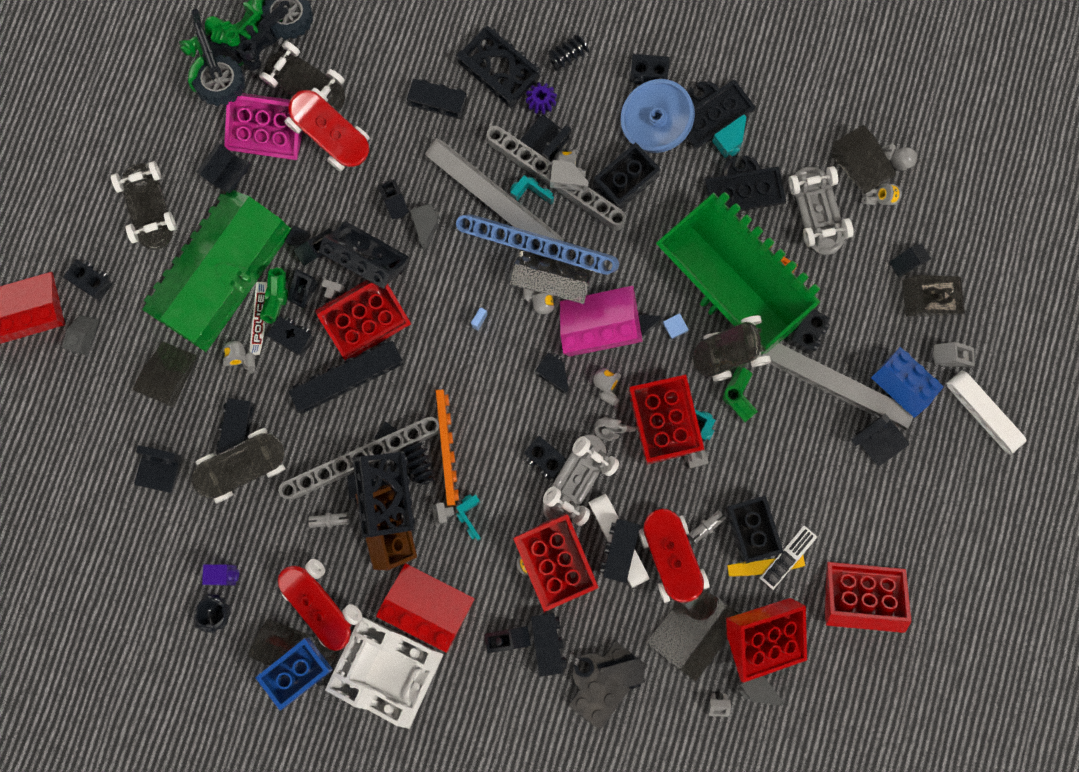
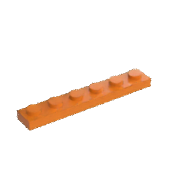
[436,389,459,507]

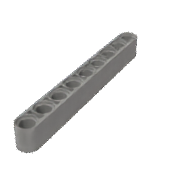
[487,126,626,231]
[425,138,563,253]
[752,343,913,430]
[278,417,440,500]

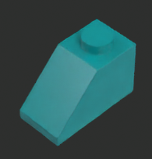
[712,115,746,158]

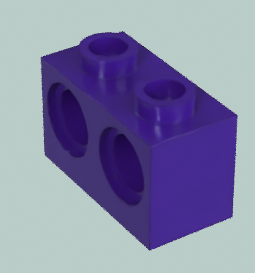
[202,564,239,585]

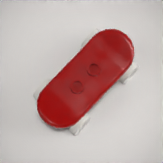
[284,88,370,172]
[638,509,710,603]
[278,559,362,651]

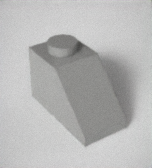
[550,159,589,192]
[933,342,975,367]

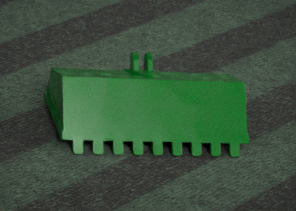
[142,190,292,352]
[656,192,821,355]

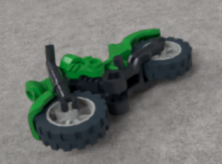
[179,0,313,106]

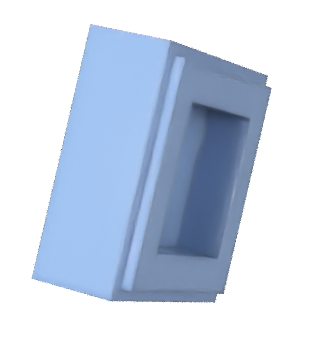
[471,308,488,330]
[663,313,689,339]

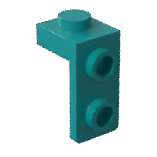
[510,175,554,205]
[694,406,716,443]
[456,494,481,541]

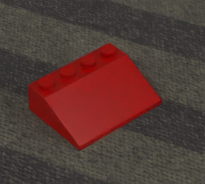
[0,272,65,344]
[315,280,411,360]
[628,375,705,465]
[513,513,599,612]
[825,562,912,633]
[376,563,475,653]
[726,598,807,683]

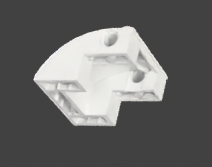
[325,617,444,729]

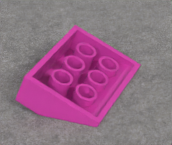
[224,93,303,160]
[560,286,643,357]

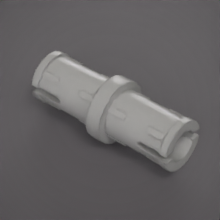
[688,510,726,544]
[309,512,350,528]

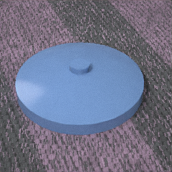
[621,79,695,153]

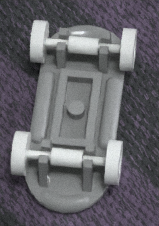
[788,166,853,255]
[542,434,619,526]

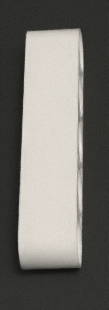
[946,370,1026,454]
[588,494,650,588]

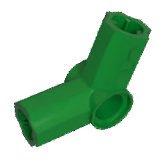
[260,267,288,324]
[722,366,758,423]

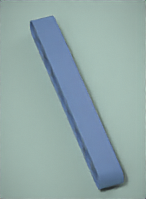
[456,214,619,274]

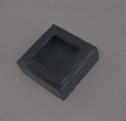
[285,225,311,248]
[375,422,398,446]

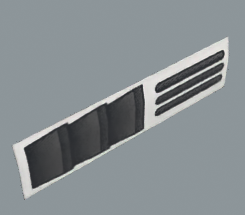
[760,526,817,590]

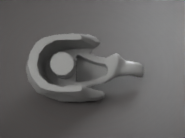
[594,417,637,441]

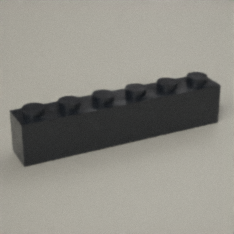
[288,340,404,414]

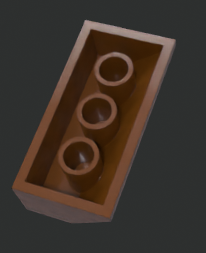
[355,485,417,571]

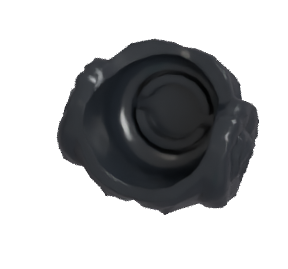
[194,593,231,633]

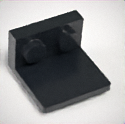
[520,115,572,162]
[196,142,251,194]
[851,413,910,466]
[134,445,182,493]

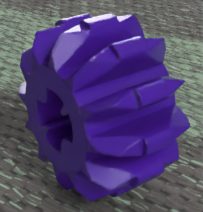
[526,82,557,115]

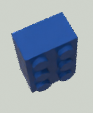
[871,347,944,418]
[255,638,333,710]

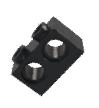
[630,54,670,85]
[63,259,113,302]
[789,309,830,354]
[524,436,567,480]

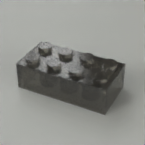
[510,250,594,304]

